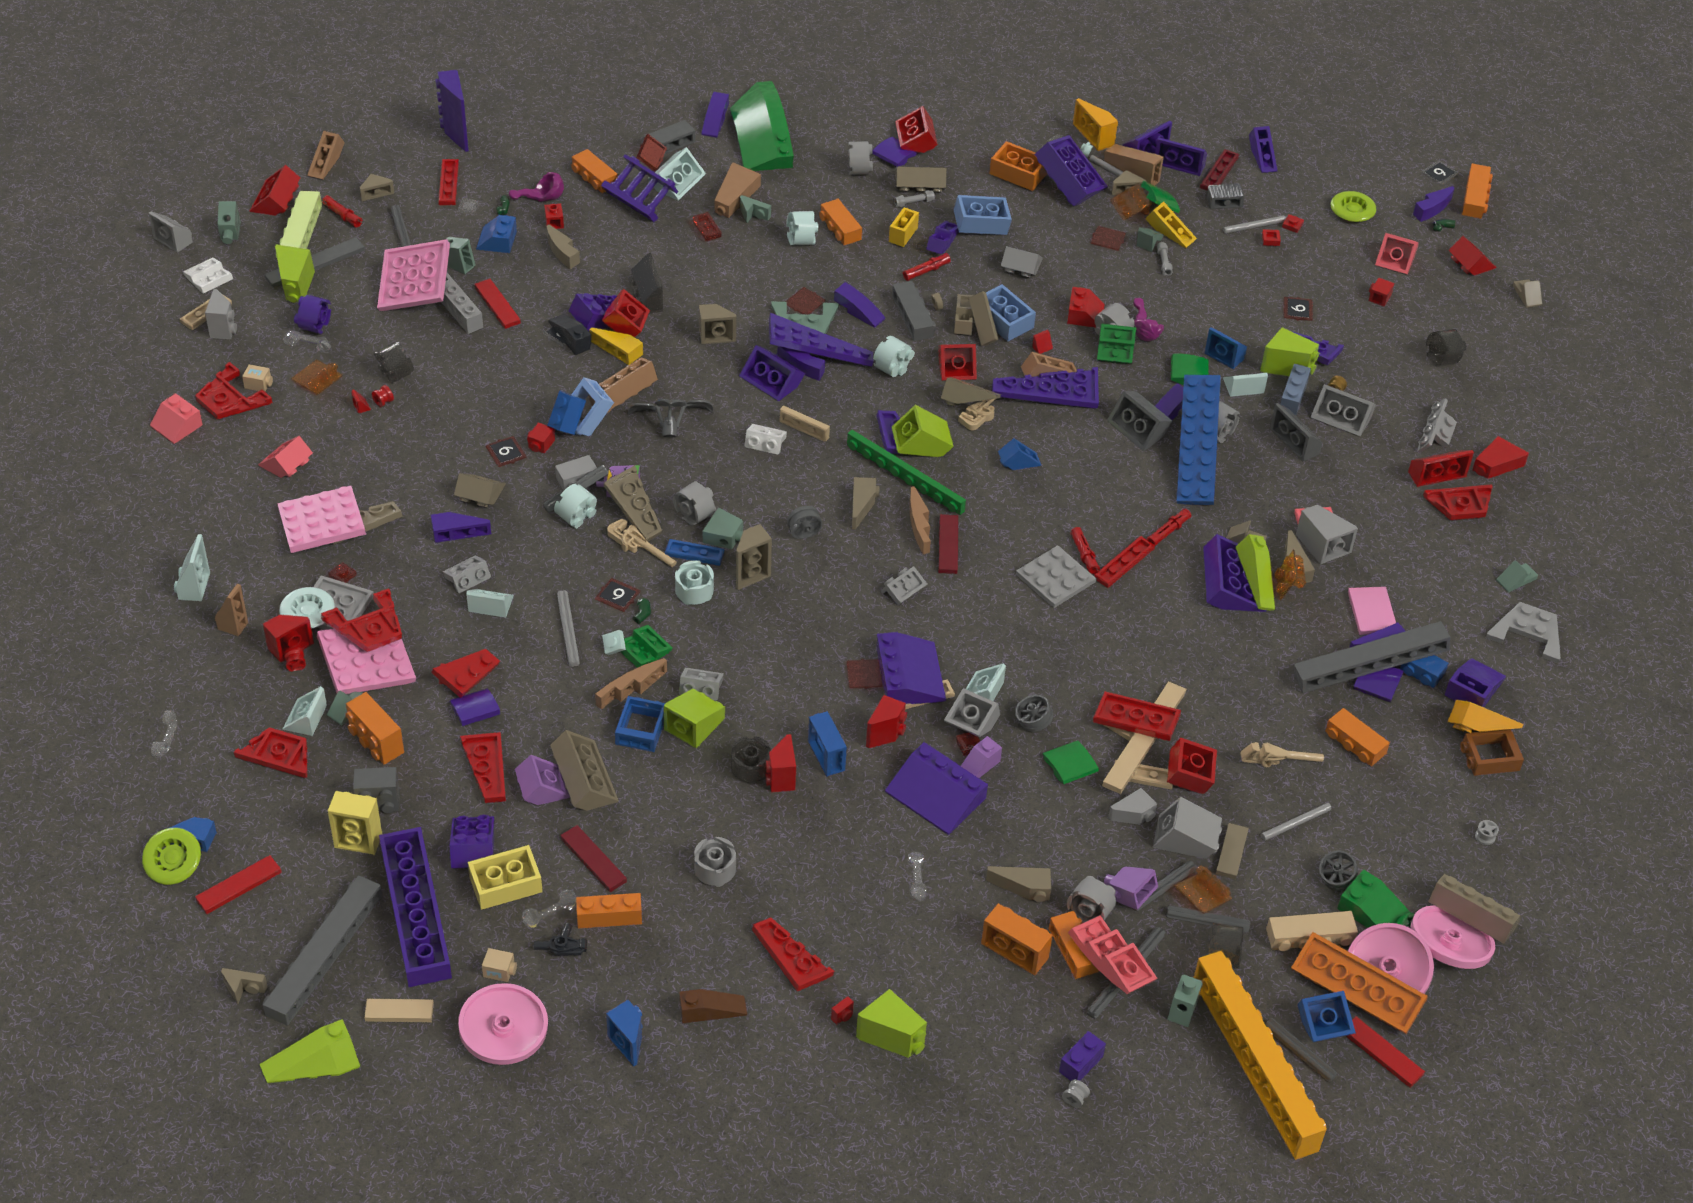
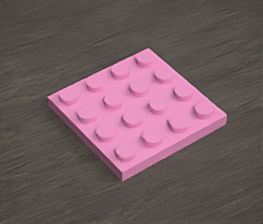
[377,239,450,311]
[278,486,366,553]
[317,629,416,694]

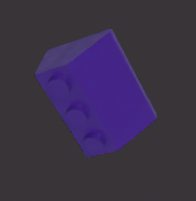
[1122,121,1172,154]
[1155,137,1207,176]
[739,345,805,401]

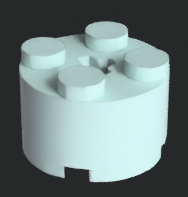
[786,211,818,245]
[873,336,915,377]
[554,484,597,529]
[675,561,714,605]

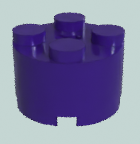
[294,295,331,334]

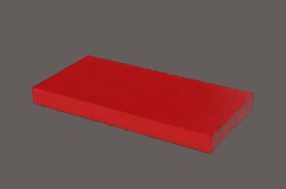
[1093,691,1181,741]

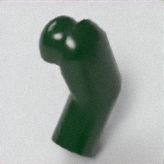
[496,195,510,215]
[1433,219,1455,232]
[633,598,651,624]

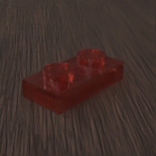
[693,212,722,241]

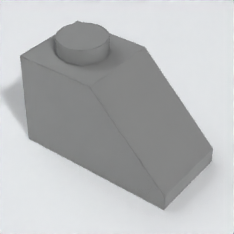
[1108,788,1157,825]

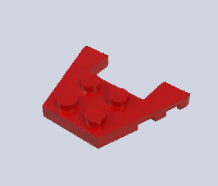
[195,362,273,419]
[321,588,402,652]

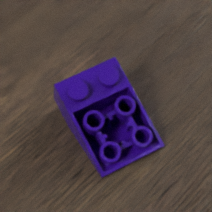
[569,293,617,331]
[1445,658,1506,707]
[450,815,494,868]

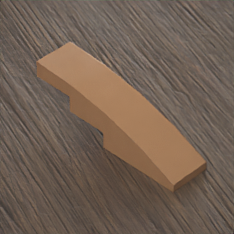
[910,486,931,554]
[595,658,667,709]

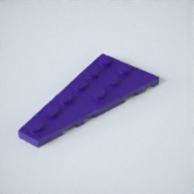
[769,313,874,367]
[992,367,1099,408]

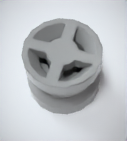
[1475,820,1499,845]
[1062,1080,1090,1108]

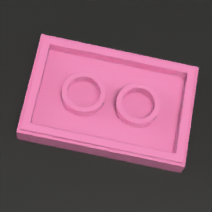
[1348,587,1396,635]

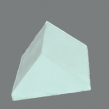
[1223,373,1268,397]
[467,589,514,618]
[966,663,1006,701]
[283,686,327,736]

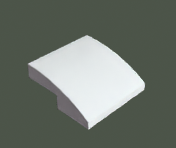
[183,258,233,293]

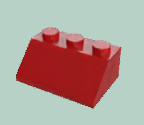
[895,106,938,153]
[249,165,301,216]
[1408,450,1474,487]

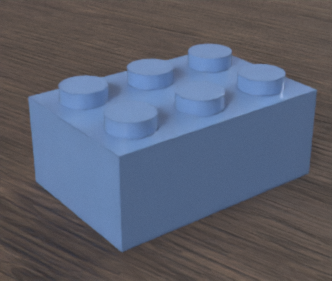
[954,195,1012,235]
[986,284,1036,341]

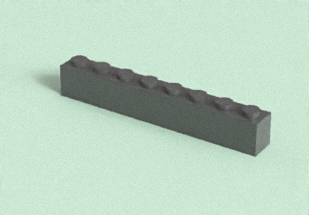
[1294,621,1451,693]
[263,875,382,1026]

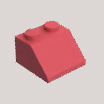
[1375,233,1419,274]
[150,393,203,444]
[258,436,313,478]

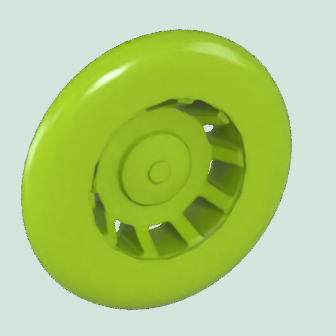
[1330,191,1376,222]
[142,828,201,885]

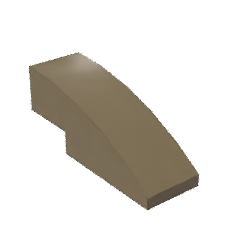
[547,225,580,269]
[954,294,974,335]

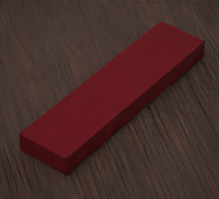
[1200,149,1239,191]
[939,514,958,574]
[560,825,627,892]

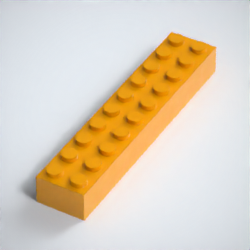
[1194,950,1327,1160]

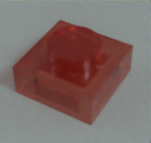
[329,562,357,583]
[956,733,980,756]

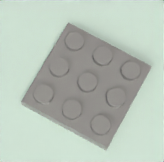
[1016,545,1096,608]
[314,576,374,630]

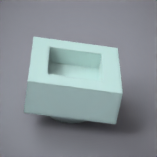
[602,630,626,655]

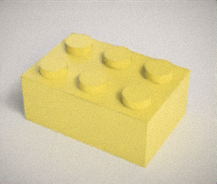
[328,791,382,855]
[468,845,542,910]

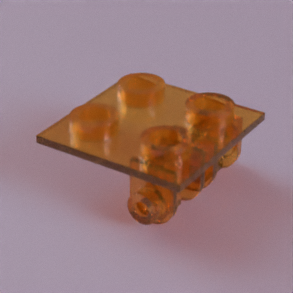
[1110,183,1152,220]
[291,359,343,395]
[1275,549,1306,600]
[1175,865,1232,914]

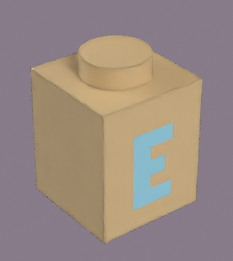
[242,364,273,391]
[482,948,517,982]

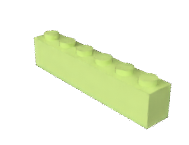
[276,191,322,258]

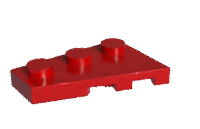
[431,649,500,698]

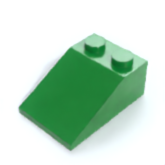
[1337,869,1411,928]

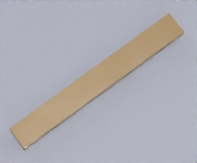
[1102,681,1186,794]

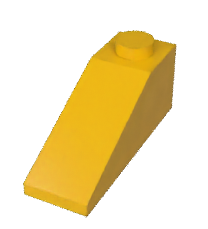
[1145,202,1197,248]
[589,328,643,365]

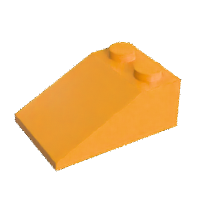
[1073,98,1118,151]
[1448,700,1524,733]

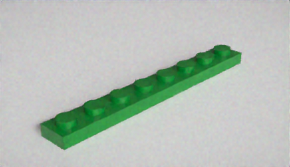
[847,430,966,515]

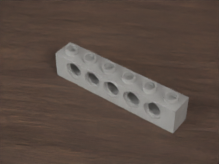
[441,273,483,334]

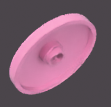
[1410,905,1495,969]
[1348,923,1434,994]
[458,983,548,1065]

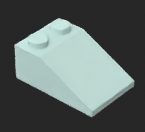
[174,534,210,601]

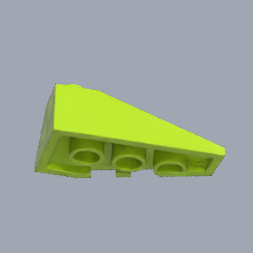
[1236,534,1275,611]
[260,1019,360,1083]

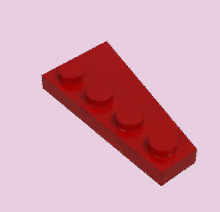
[460,732,506,803]
[752,918,835,991]

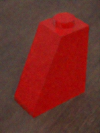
[1472,436,1529,479]

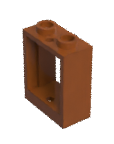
[1460,729,1524,776]

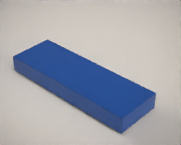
[665,539,724,566]

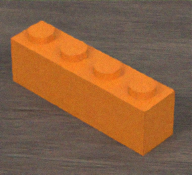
[1462,163,1493,219]

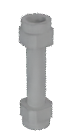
[894,190,935,207]
[1157,242,1173,275]

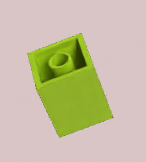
[275,244,315,303]
[1260,327,1319,376]
[892,405,954,457]
[664,689,725,748]
[856,989,927,1058]

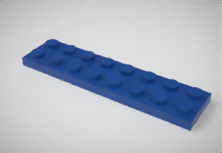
[1177,375,1221,505]

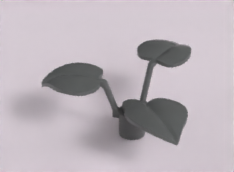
[628,399,713,437]

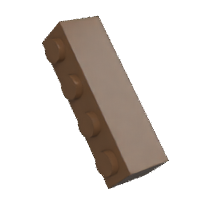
[588,357,658,413]

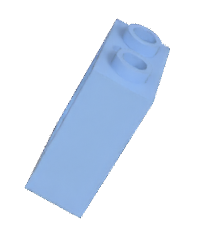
[571,377,614,436]

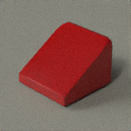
[1032,330,1053,354]
[351,389,371,413]

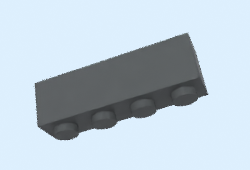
[892,281,936,341]

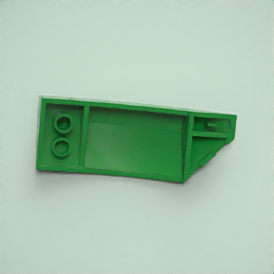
[730,81,794,171]

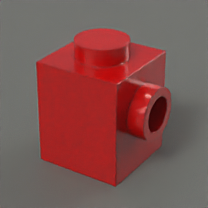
[544,204,564,229]
[1368,278,1395,306]
[527,422,555,454]

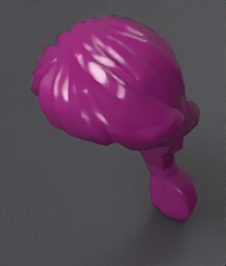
[509,172,564,202]
[1133,298,1164,341]

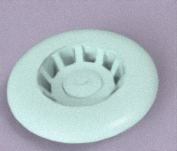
[279,587,335,628]

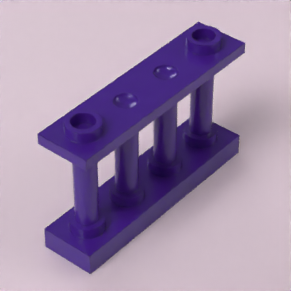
[601,154,679,222]

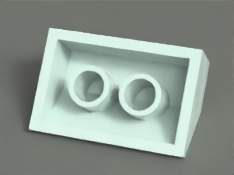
[648,147,706,200]

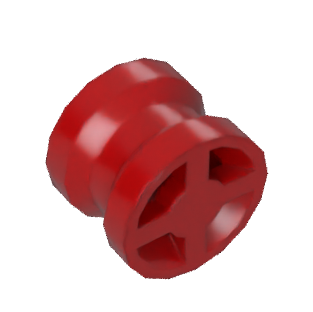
[371,385,394,407]
[284,647,306,672]

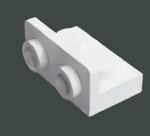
[745,424,787,454]

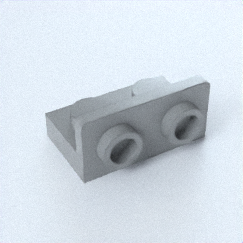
[443,555,491,593]
[881,566,927,605]
[679,668,724,700]

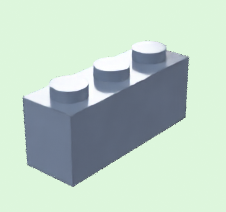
[1281,364,1311,415]

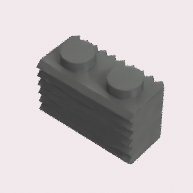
[1206,184,1244,209]

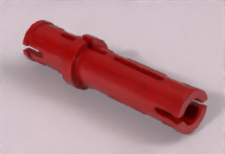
[322,195,363,227]
[902,253,951,281]
[1147,508,1191,546]
[1070,527,1100,574]

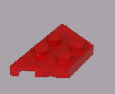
[1423,485,1493,520]
[234,727,308,778]

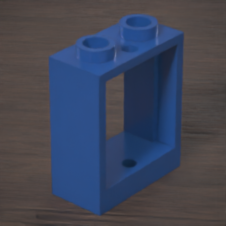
[615,696,666,752]
[808,711,847,776]

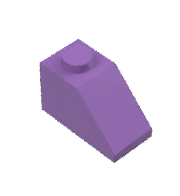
[961,736,1002,778]

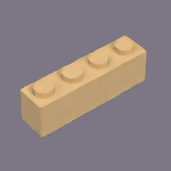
[1266,911,1358,951]

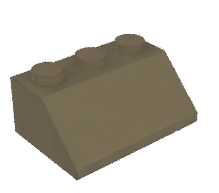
[895,167,946,192]
[736,524,772,590]

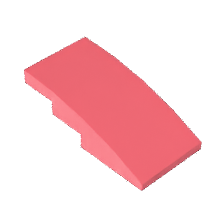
[1068,915,1158,994]

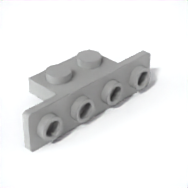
[1417,398,1457,453]

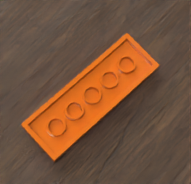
[1291,932,1428,1034]

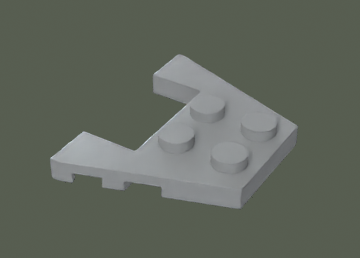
[1486,602,1561,663]

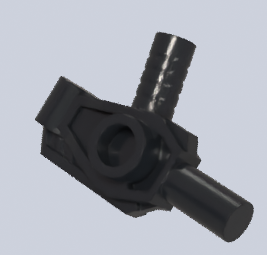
[534,923,587,956]

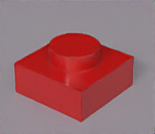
[1282,215,1304,233]
[1262,229,1281,246]
[831,996,854,1025]

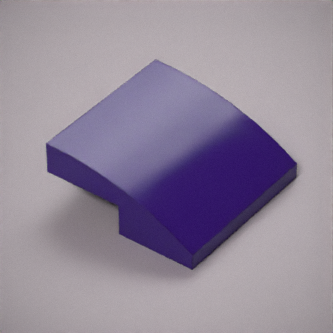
[872,137,918,167]
[1353,667,1403,702]
[450,688,500,726]

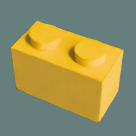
[889,207,919,247]

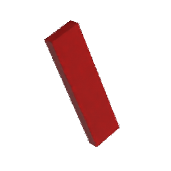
[439,159,459,205]
[475,279,521,329]
[1094,536,1155,588]
[195,855,282,914]
[1346,1016,1425,1088]

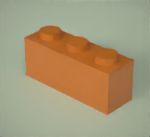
[571,149,618,193]
[819,199,862,245]
[1325,708,1390,766]
[576,893,642,928]
[1049,911,1099,979]

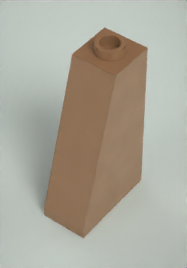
[1104,144,1164,185]
[715,163,761,218]

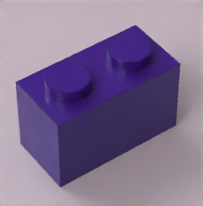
[1059,1031,1106,1081]

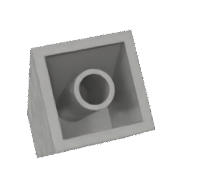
[1296,505,1358,564]
[1153,797,1222,859]

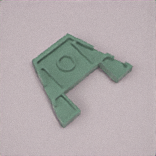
[771,301,838,334]

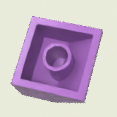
[515,755,570,805]

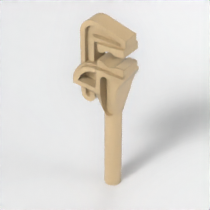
[958,399,995,430]
[607,519,677,567]
[1241,742,1324,767]

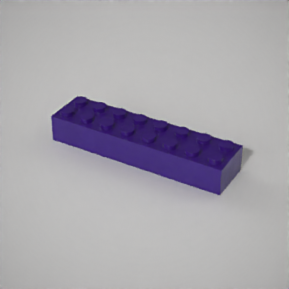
[379,827,452,987]

